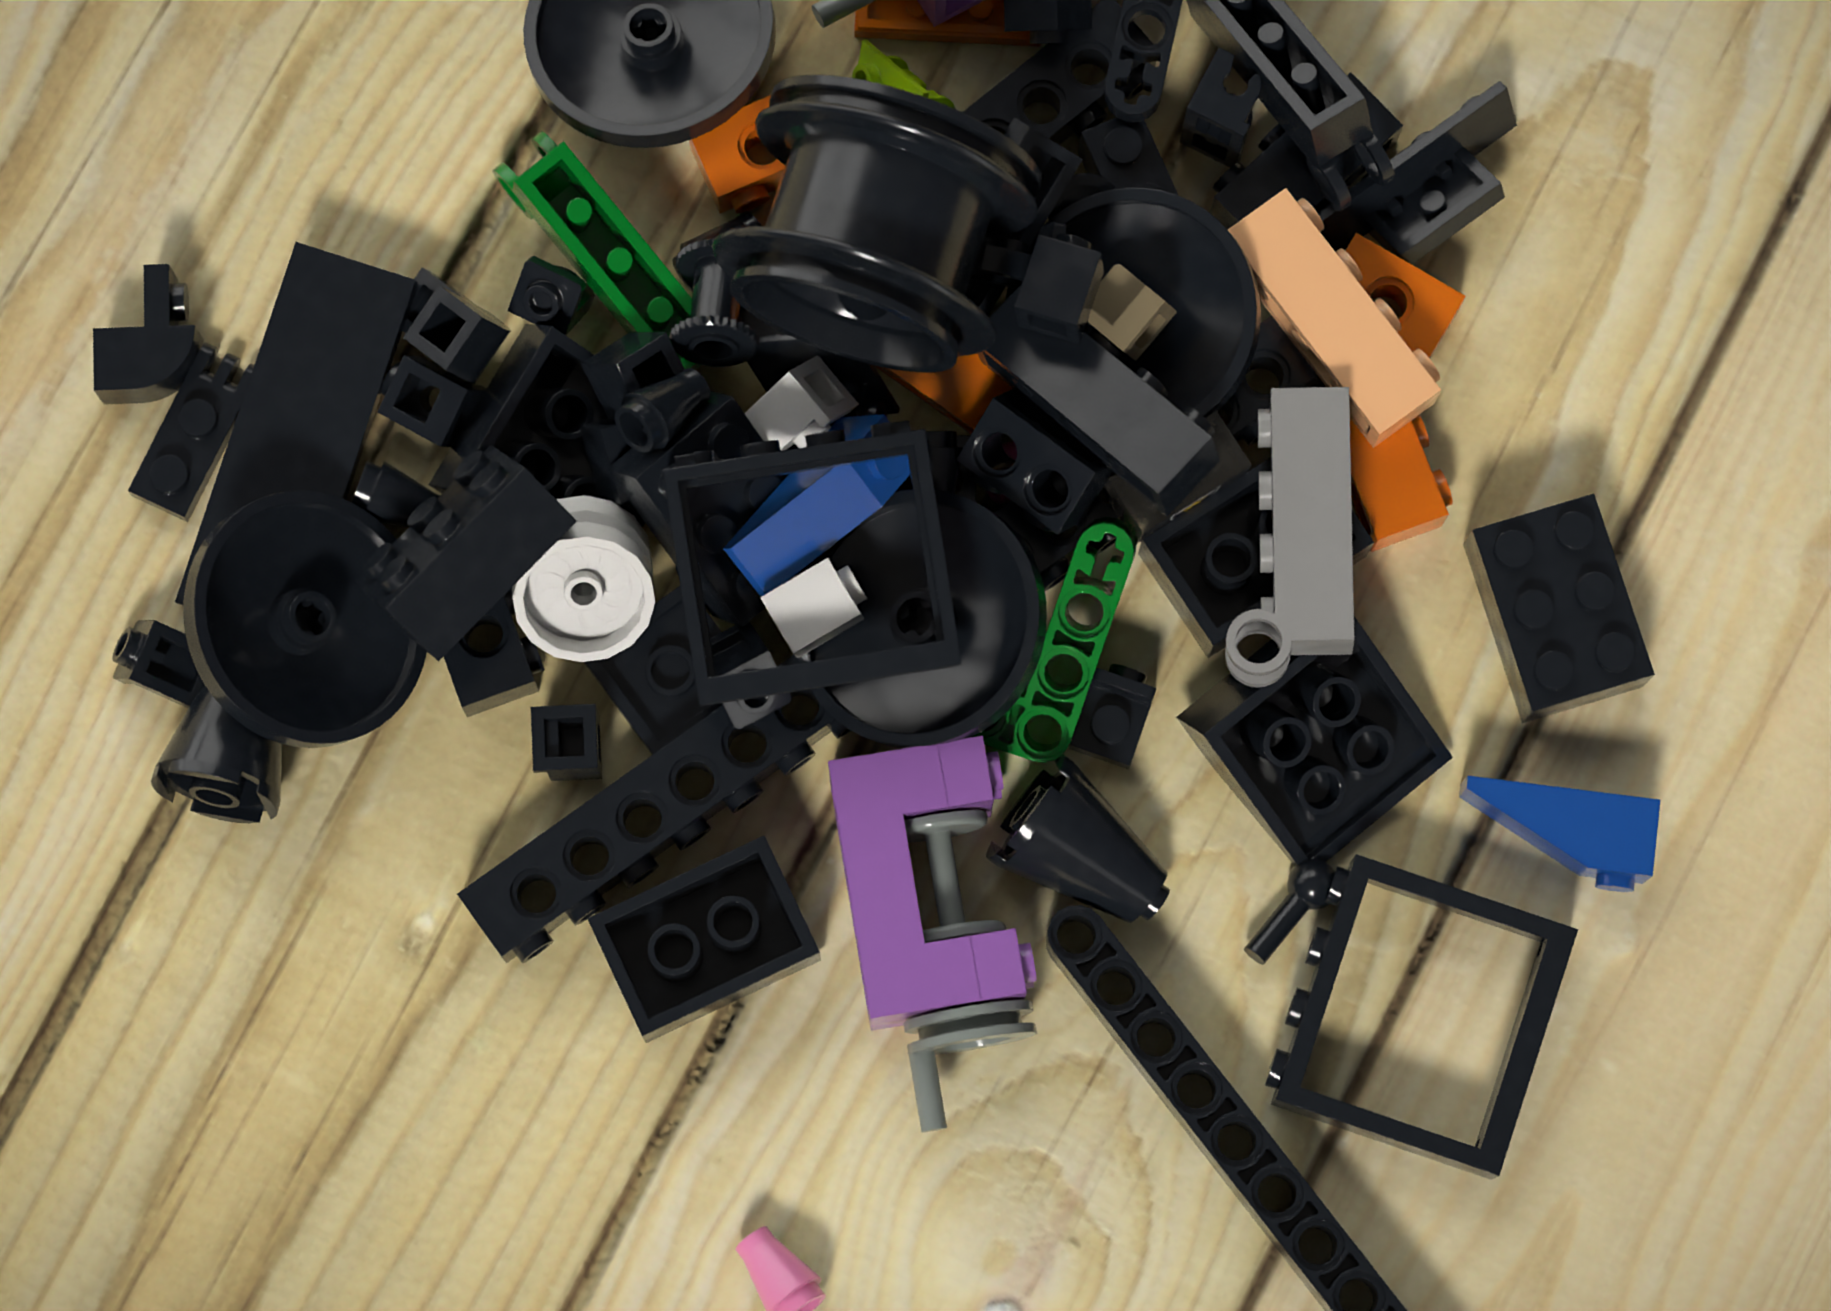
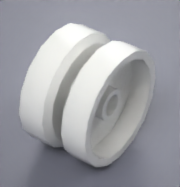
[512,495,655,662]

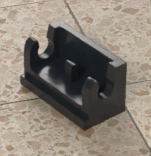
[1180,48,1261,168]

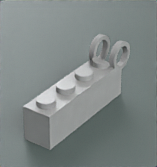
[1225,387,1354,687]

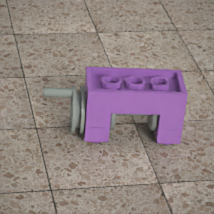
[828,736,1037,1133]

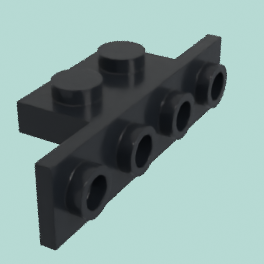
[1316,81,1517,264]

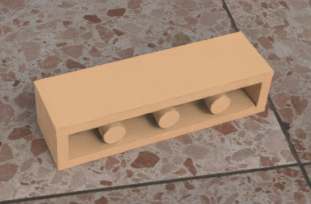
[1228,188,1441,448]

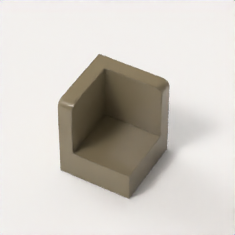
[1087,264,1177,361]

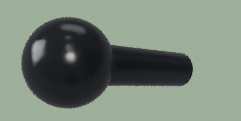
[1244,859,1335,965]

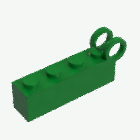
[492,131,700,370]

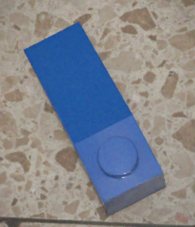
[723,414,910,596]
[1459,776,1660,892]

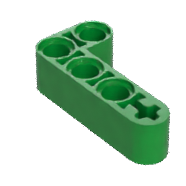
[973,517,1137,763]

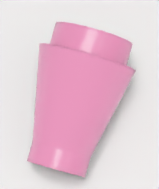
[736,1226,826,1311]

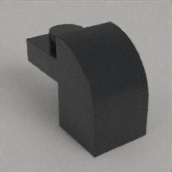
[93,264,204,404]
[403,267,511,384]

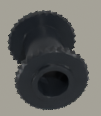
[669,239,759,367]

